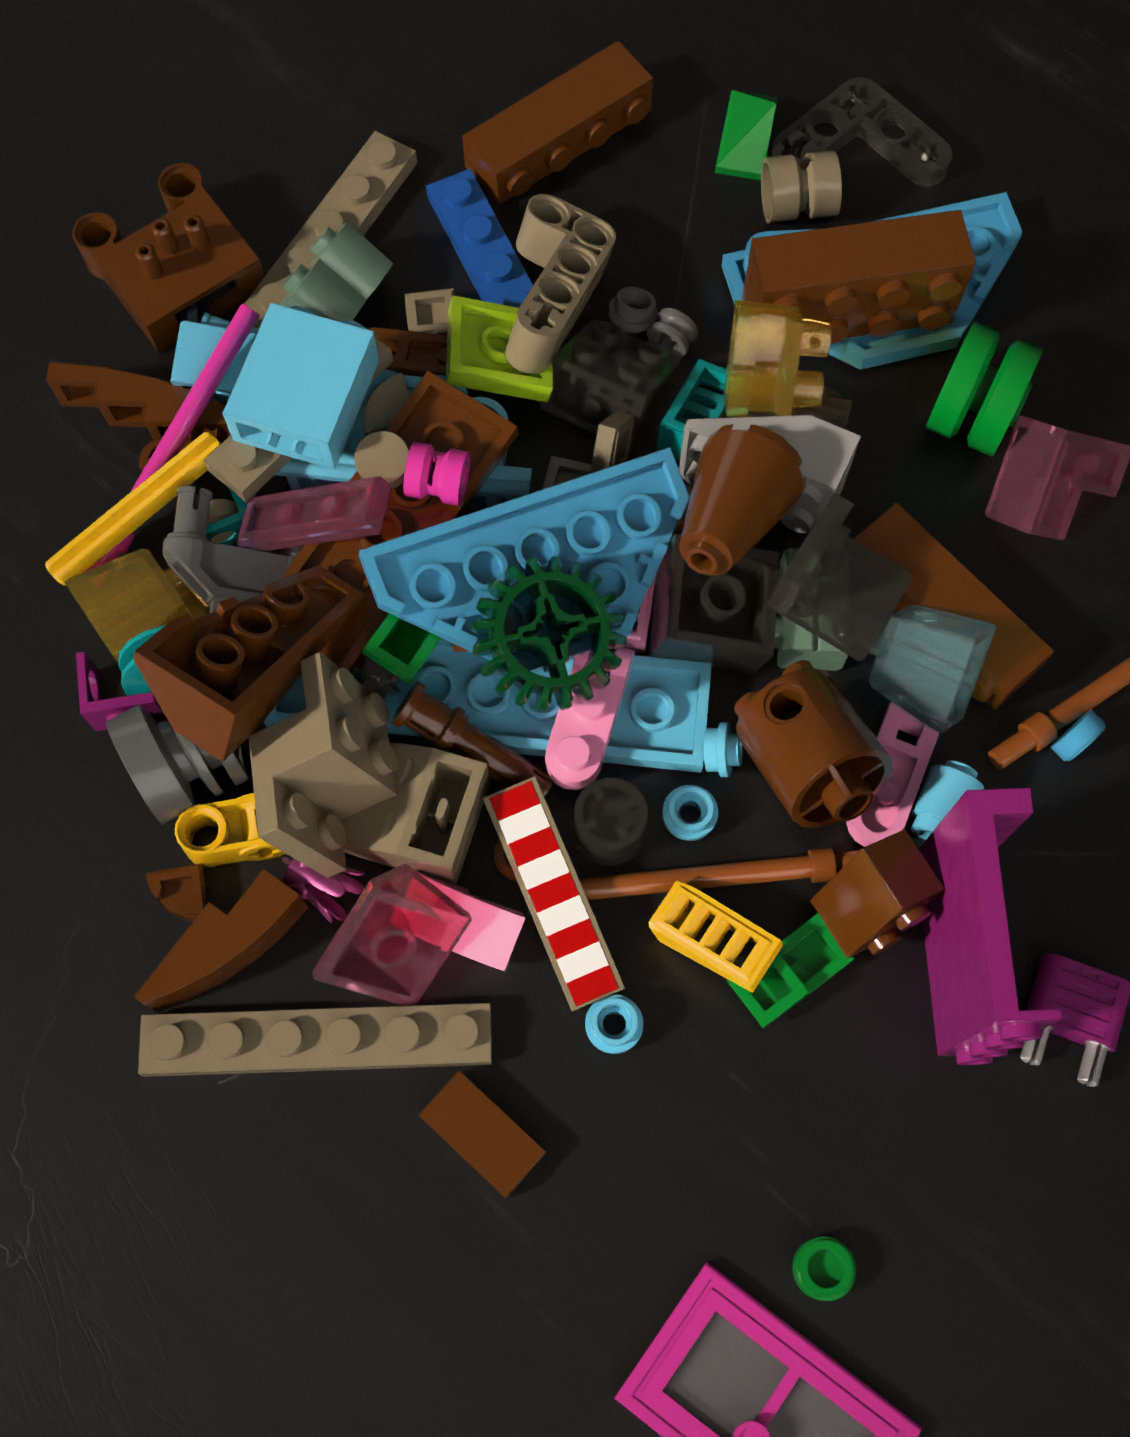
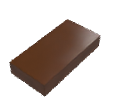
[419,1071,546,1199]

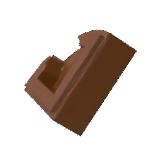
[146,863,210,922]

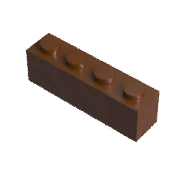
[462,41,653,206]
[847,502,1054,711]

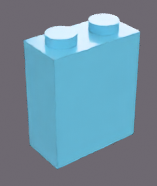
[222,303,379,470]

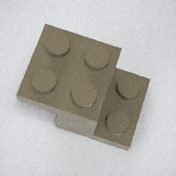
[248,652,398,878]

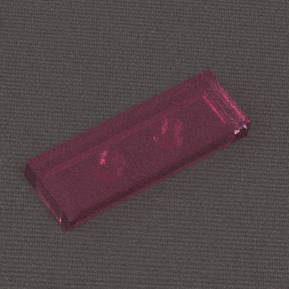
[236,476,391,551]

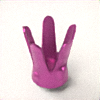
[282,857,365,923]

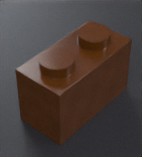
[810,829,945,959]

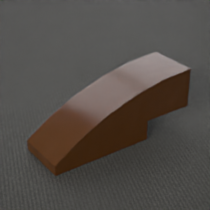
[134,869,309,1013]

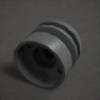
[105,704,249,825]

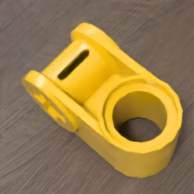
[175,793,286,867]

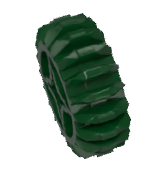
[471,556,626,712]

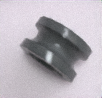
[647,308,698,358]

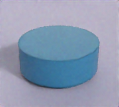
[1050,709,1106,761]

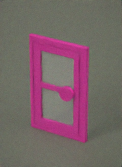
[614,1262,922,1437]

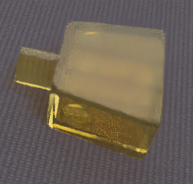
[64,549,194,663]

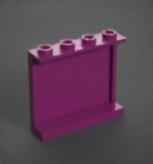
[919,788,1062,1065]

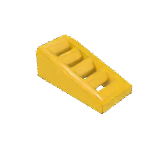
[649,880,783,993]

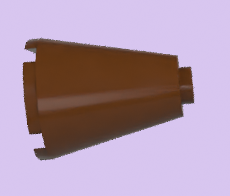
[679,424,806,575]

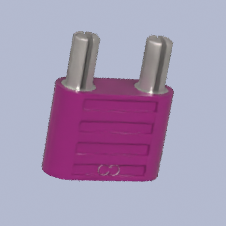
[1020,953,1130,1087]

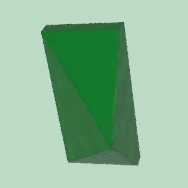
[715,90,778,181]
[362,613,442,684]

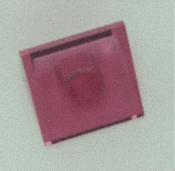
[312,863,472,1006]

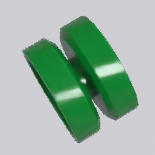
[925,320,1044,457]

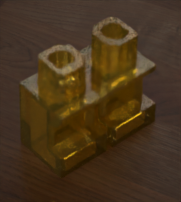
[724,300,832,417]

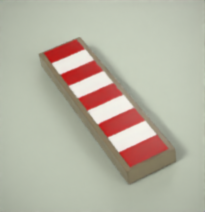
[483,776,625,1011]

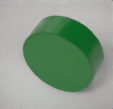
[792,1237,856,1301]

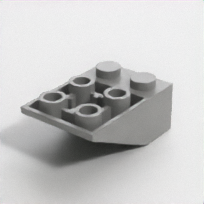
[679,415,861,537]

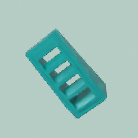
[656,359,746,461]

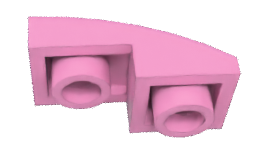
[394,870,525,971]

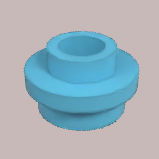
[704,722,743,777]
[662,785,718,841]
[585,994,643,1054]

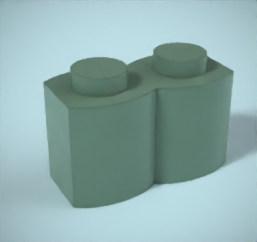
[280,222,393,322]

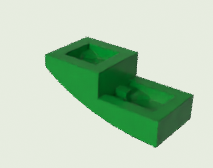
[727,913,854,1028]

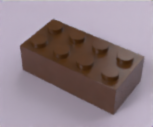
[742,210,976,351]

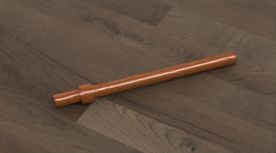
[988,657,1130,770]
[579,847,860,900]

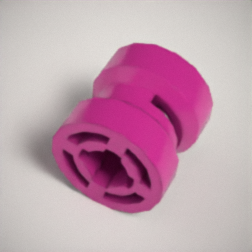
[403,441,470,506]

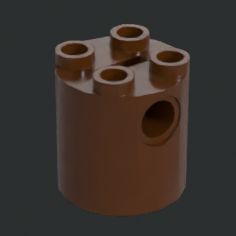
[734,660,892,828]

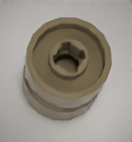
[761,150,842,224]

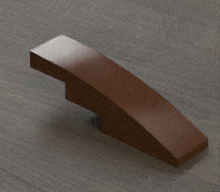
[46,362,231,444]

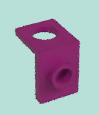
[76,652,167,731]

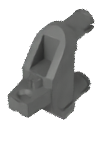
[162,486,318,613]

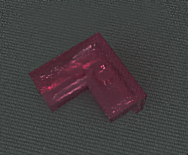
[985,415,1130,541]

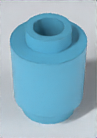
[911,760,984,840]

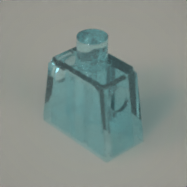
[853,605,997,734]

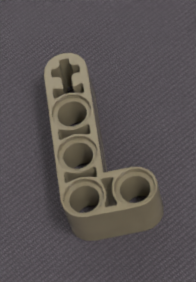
[505,194,616,374]

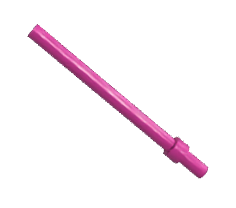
[80,304,260,587]

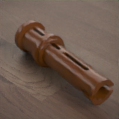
[391,680,553,797]

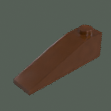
[133,565,364,762]

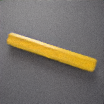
[45,432,221,586]

